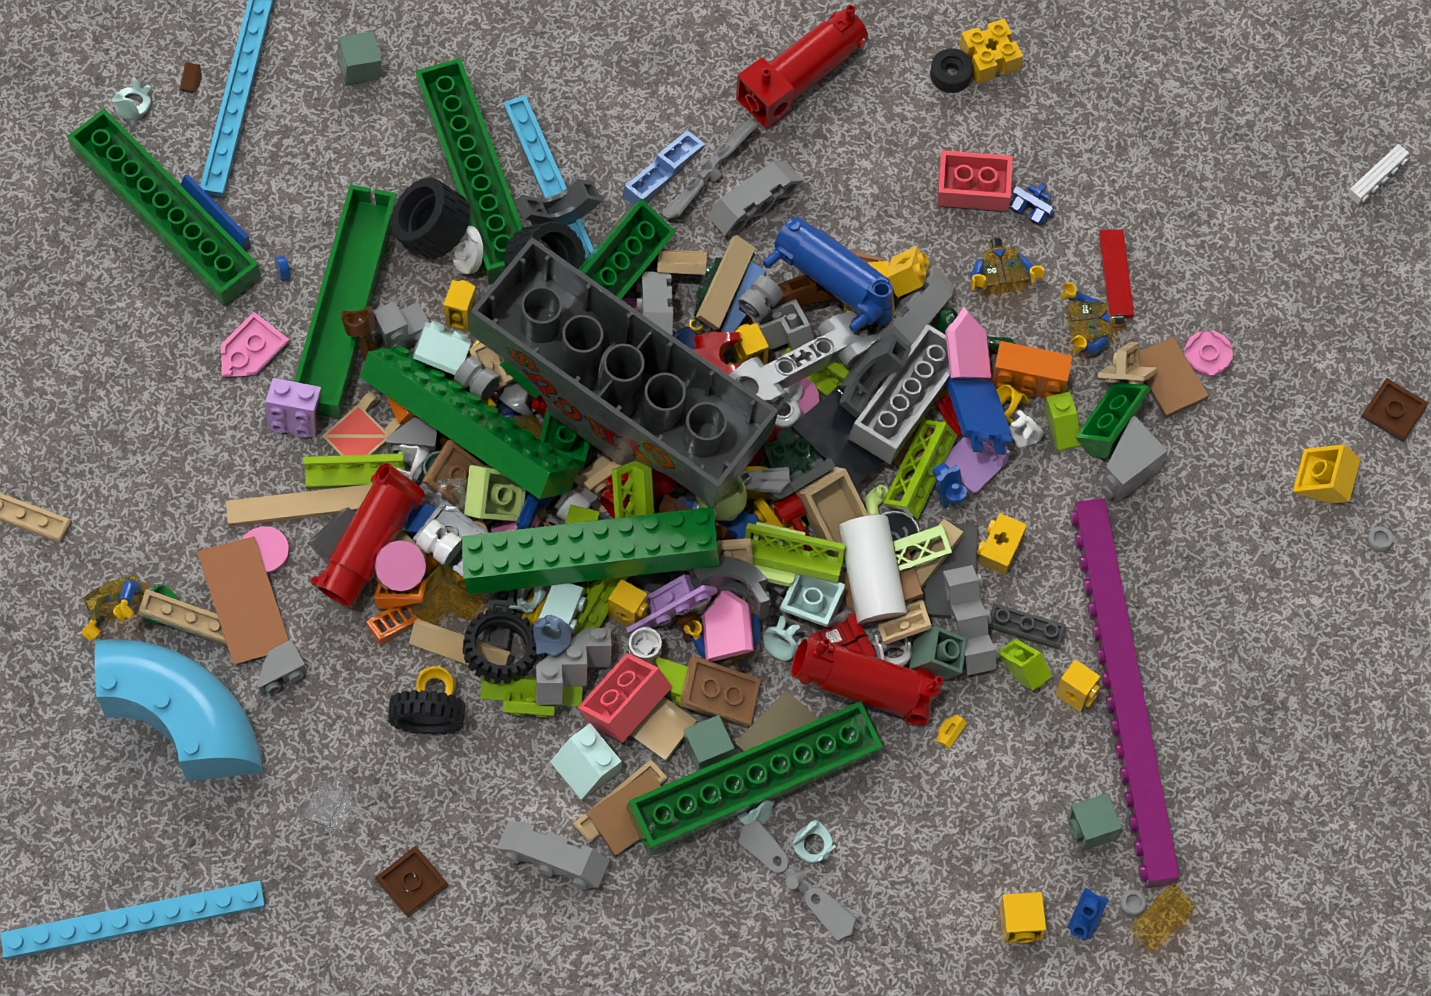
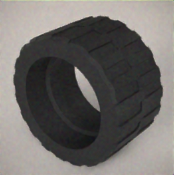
[391,177,470,259]
[504,221,586,269]

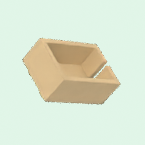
[794,467,869,558]

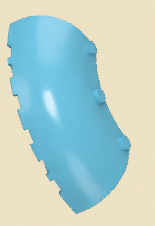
[95,639,264,781]

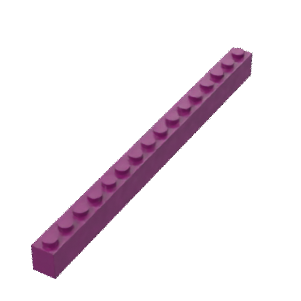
[1070,498,1180,888]

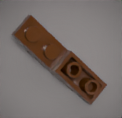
[743,275,836,325]

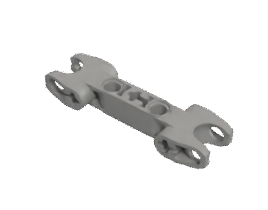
[729,311,881,407]

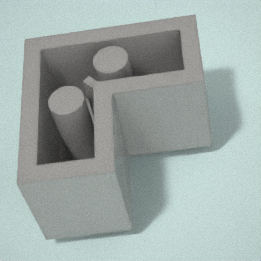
[751,299,814,351]
[373,301,430,349]

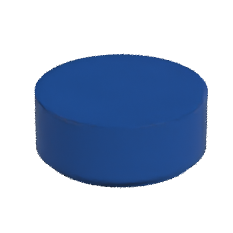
[275,255,291,281]

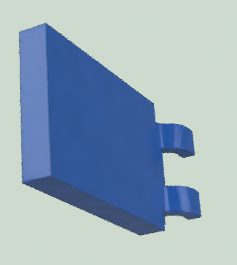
[946,377,1012,455]

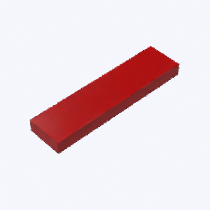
[1098,229,1134,319]

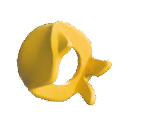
[996,384,1030,424]
[416,666,456,695]

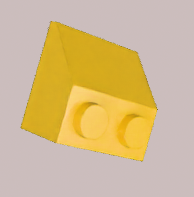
[1293,444,1361,504]

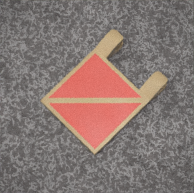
[322,392,403,456]

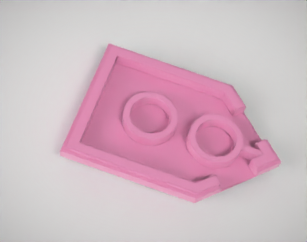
[945,307,992,380]
[221,312,290,377]
[702,590,754,662]

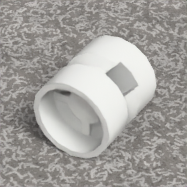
[416,519,462,566]
[629,627,662,666]

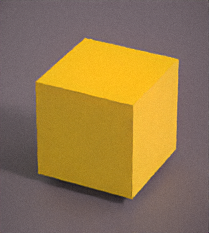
[999,892,1046,943]

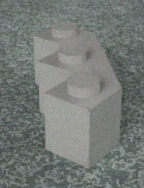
[707,161,803,236]
[875,265,954,347]
[636,272,673,335]
[943,565,1000,675]
[536,628,612,705]
[496,821,610,890]

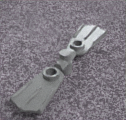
[662,119,757,220]
[672,467,791,493]
[738,819,857,941]

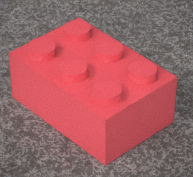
[937,150,1013,211]
[578,653,672,743]

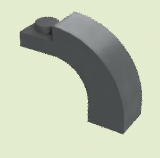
[516,179,603,225]
[839,334,911,418]
[689,556,771,619]

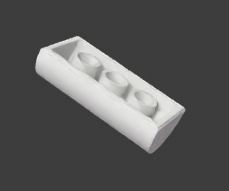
[838,515,907,624]

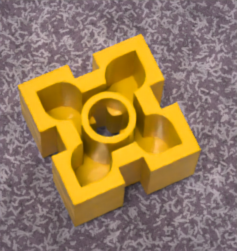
[959,18,1023,84]

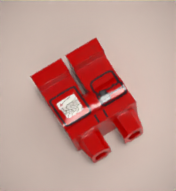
[810,614,876,657]

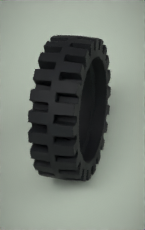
[462,608,537,684]
[388,690,465,735]

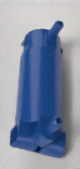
[763,216,893,332]

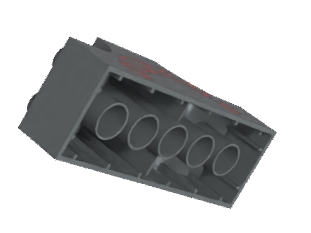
[470,238,779,507]

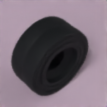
[930,48,973,93]

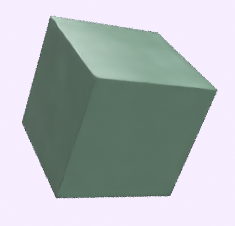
[337,31,382,85]
[909,626,967,680]
[683,715,735,771]
[1067,793,1122,851]

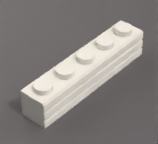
[1347,144,1409,205]

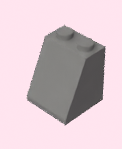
[1101,416,1167,504]

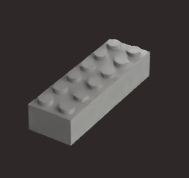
[848,324,950,464]

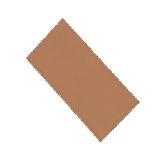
[197,536,289,664]

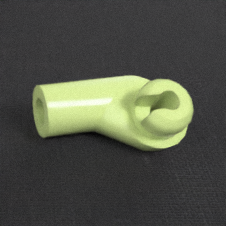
[865,485,888,516]

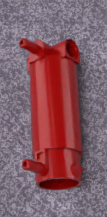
[311,463,424,608]
[791,637,944,726]

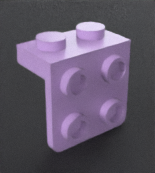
[265,378,321,438]
[945,437,1010,494]

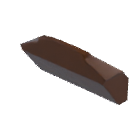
[179,62,202,94]

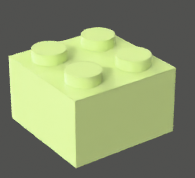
[464,465,526,521]

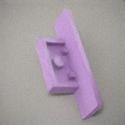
[626,575,718,634]

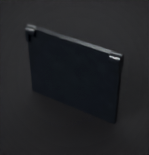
[790,385,885,487]

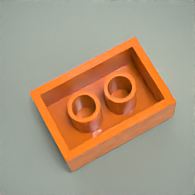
[992,341,1073,401]

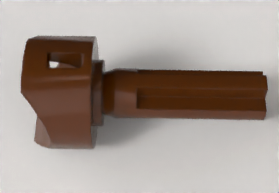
[341,305,377,362]

